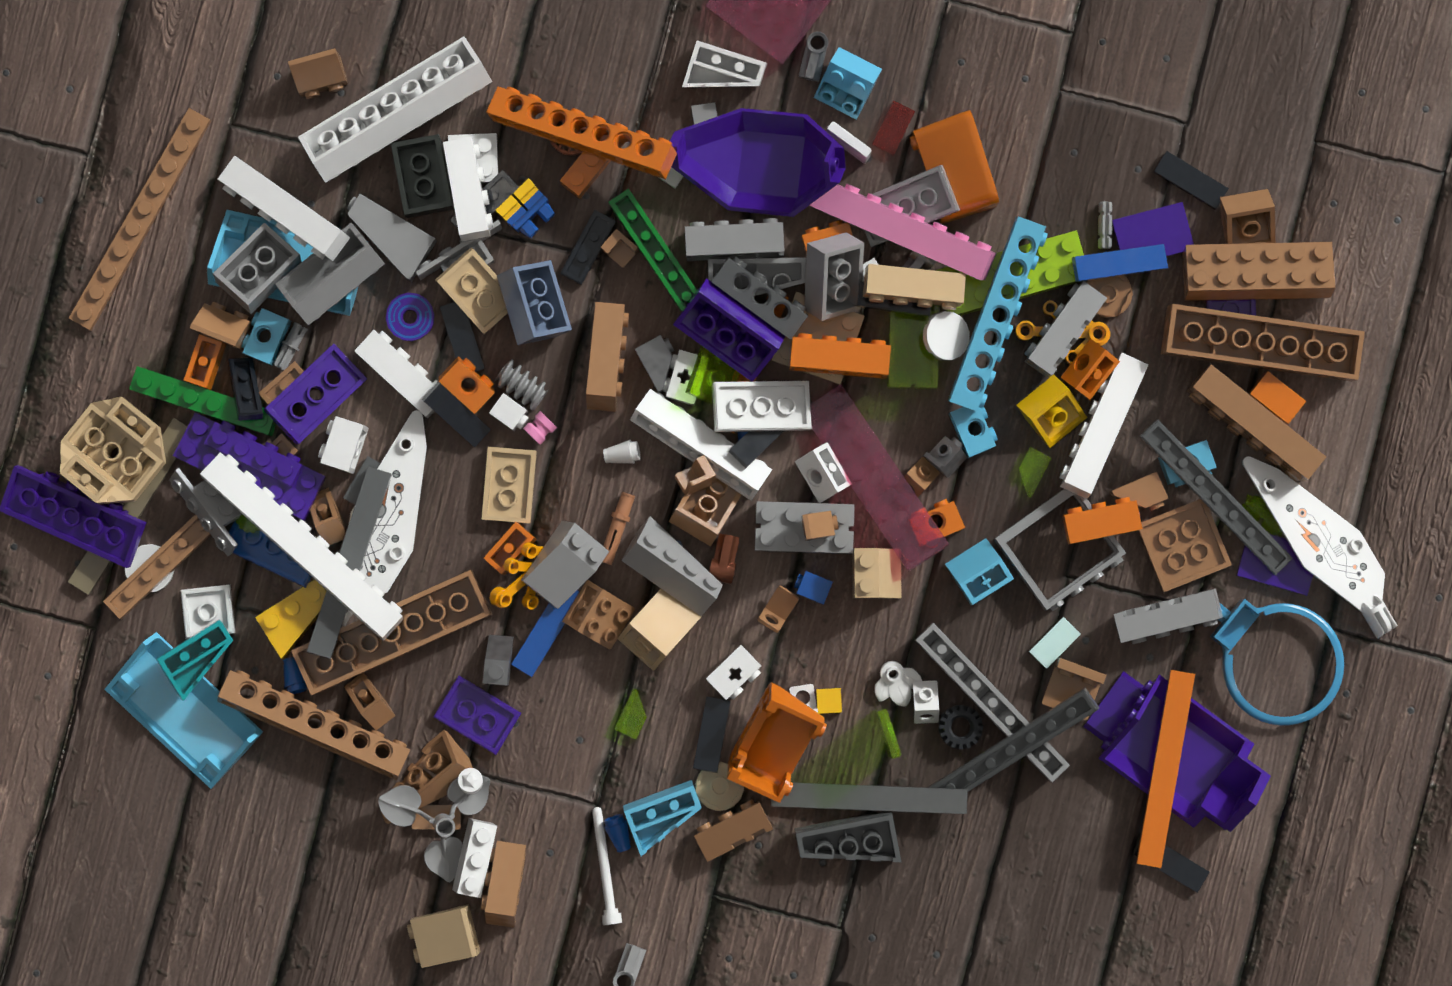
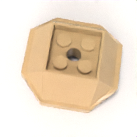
[60,397,166,504]

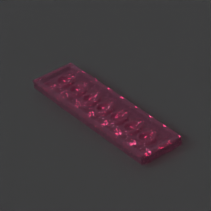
[810,384,949,572]

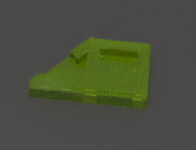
[1018,447,1052,498]
[614,688,647,739]

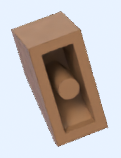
[1109,472,1168,511]
[310,487,346,545]
[801,511,839,541]
[344,673,395,730]

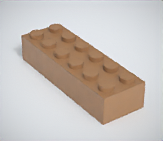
[1182,242,1336,301]
[1186,364,1326,482]

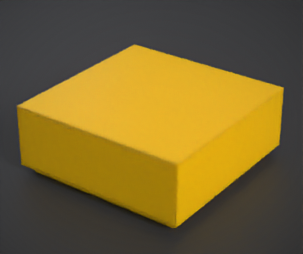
[816,688,842,714]

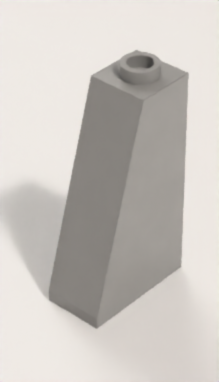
[347,194,437,282]

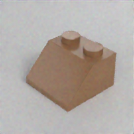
[288,48,348,99]
[1220,189,1276,244]
[190,302,252,350]

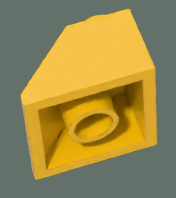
[1016,374,1087,448]

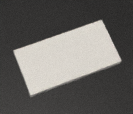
[712,381,812,432]

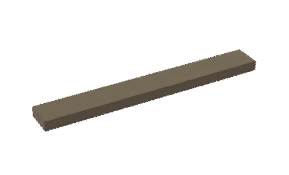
[68,418,188,595]

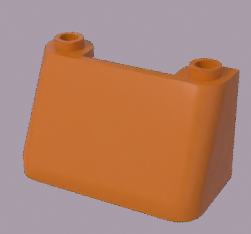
[909,110,999,224]
[727,682,827,803]

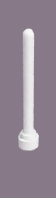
[592,807,622,925]

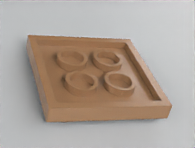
[1138,499,1232,592]

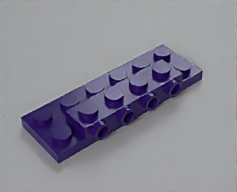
[173,412,326,521]
[0,465,147,568]

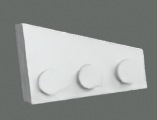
[682,41,767,87]

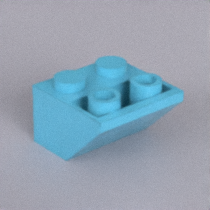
[814,47,882,120]
[945,538,1014,605]

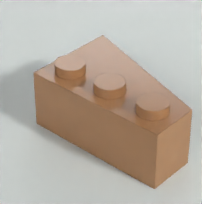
[694,799,773,862]
[481,841,526,928]

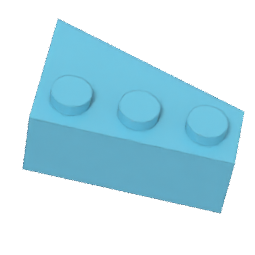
[623,780,701,856]

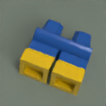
[496,178,555,239]

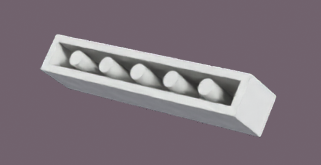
[218,156,350,261]
[1059,353,1148,499]
[630,389,772,501]

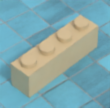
[863,264,966,310]

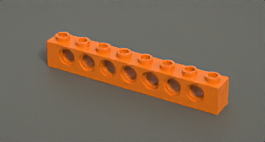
[486,86,677,180]

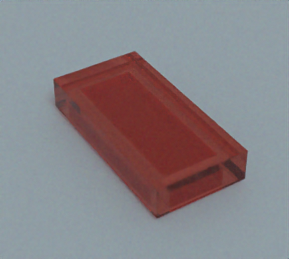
[872,101,915,156]

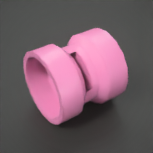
[523,411,557,445]

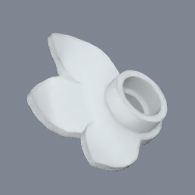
[874,661,922,707]

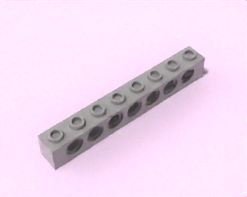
[915,623,1070,782]

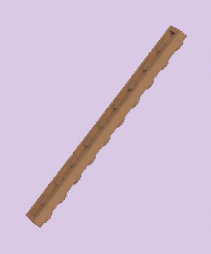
[69,108,211,331]
[103,433,299,620]

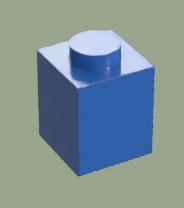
[794,571,833,605]

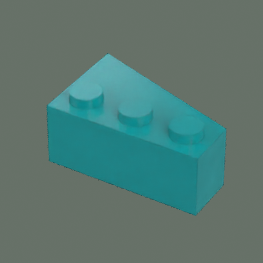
[156,620,233,701]

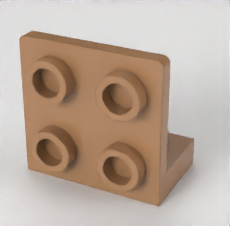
[563,580,635,649]
[1042,658,1106,720]

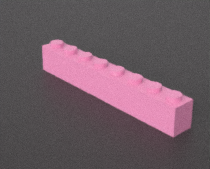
[809,184,997,280]

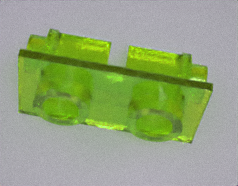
[1242,494,1283,536]

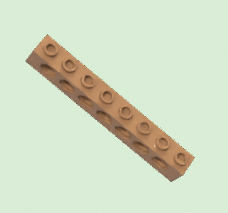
[217,670,410,781]

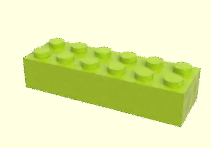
[936,230,1084,316]

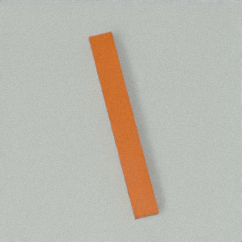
[1136,670,1195,868]

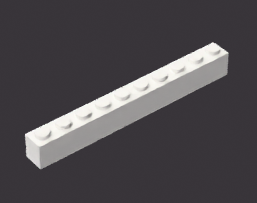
[200,452,403,641]

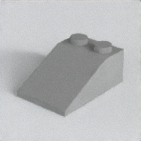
[521,521,609,609]

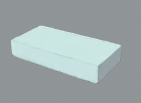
[1029,617,1081,669]

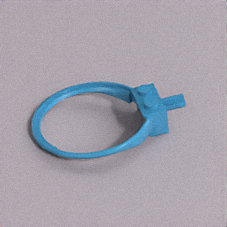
[1210,599,1344,725]

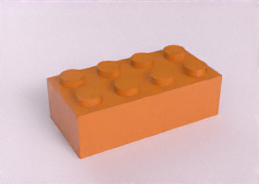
[789,333,891,379]

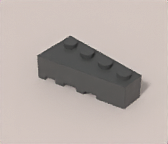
[794,811,901,862]

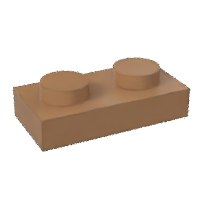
[259,361,304,405]

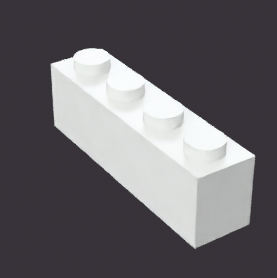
[443,137,494,241]
[355,330,438,418]

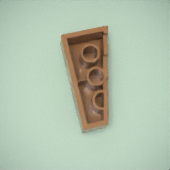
[586,302,629,412]

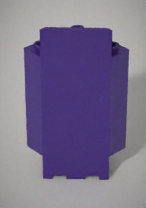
[1083,671,1271,832]

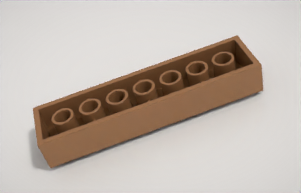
[1161,304,1365,382]
[291,570,493,695]

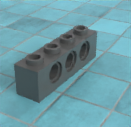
[711,256,808,340]

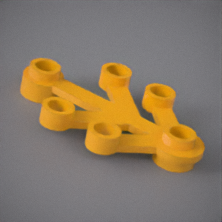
[1015,300,1110,365]
[489,542,544,610]

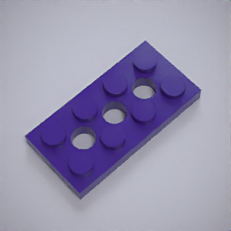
[263,344,367,445]

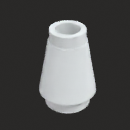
[603,440,641,464]

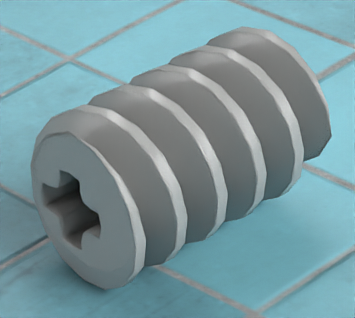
[494,359,548,411]

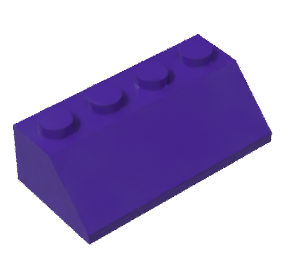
[673,278,785,382]

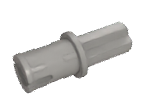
[273,322,308,370]

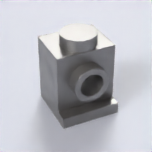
[924,436,968,478]

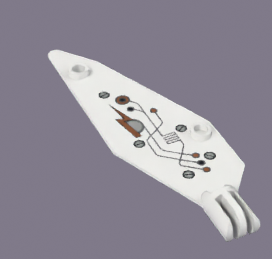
[342,410,427,627]
[1242,457,1398,638]

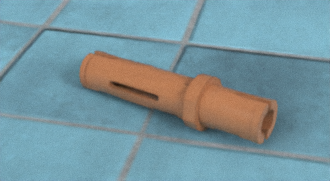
[603,492,635,565]

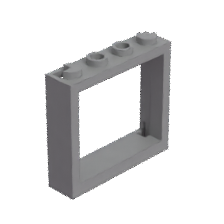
[994,489,1126,611]

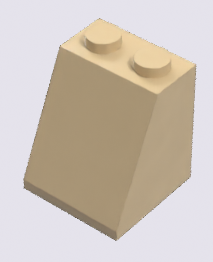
[852,548,901,599]
[618,589,702,671]
[407,904,481,968]

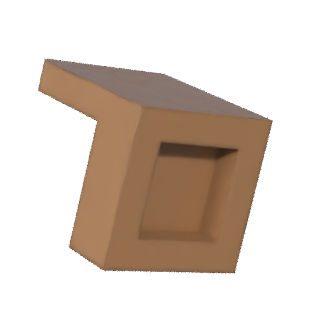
[601,229,639,268]
[675,455,716,496]

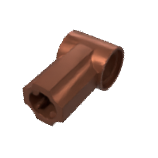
[709,533,740,584]

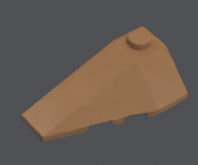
[381,730,473,824]

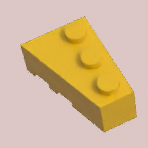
[255,580,327,659]

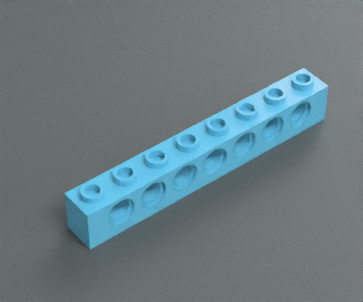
[948,216,1048,412]

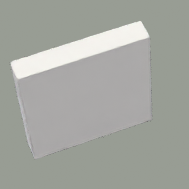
[827,122,872,164]
[181,585,235,638]

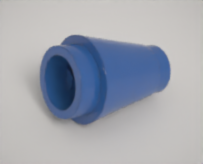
[283,657,307,694]
[604,814,631,852]

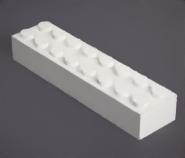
[298,37,492,183]

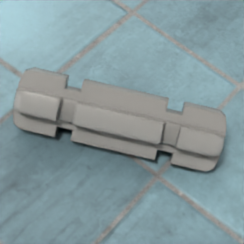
[1098,201,1112,249]

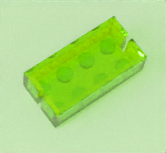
[887,304,939,390]

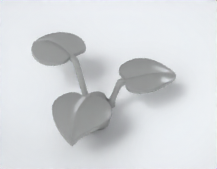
[378,775,490,882]

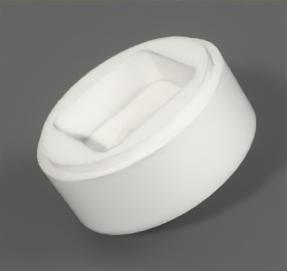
[458,768,483,794]

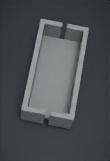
[685,218,784,261]
[275,223,385,325]
[755,501,854,554]

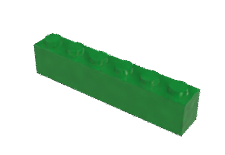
[608,188,697,312]
[129,366,276,437]

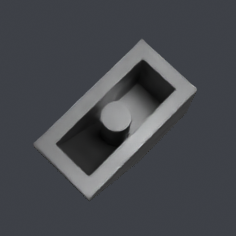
[635,335,674,393]
[483,635,514,686]

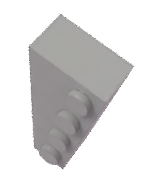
[1024,281,1107,378]

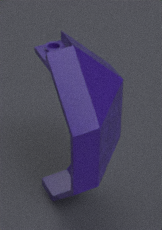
[670,108,846,217]

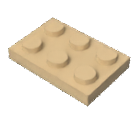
[435,247,508,334]
[482,447,537,524]

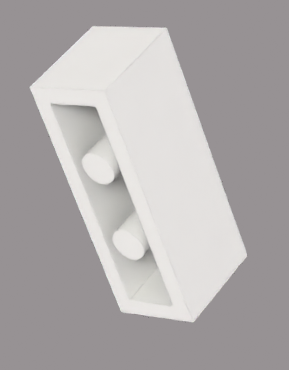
[452,818,497,898]

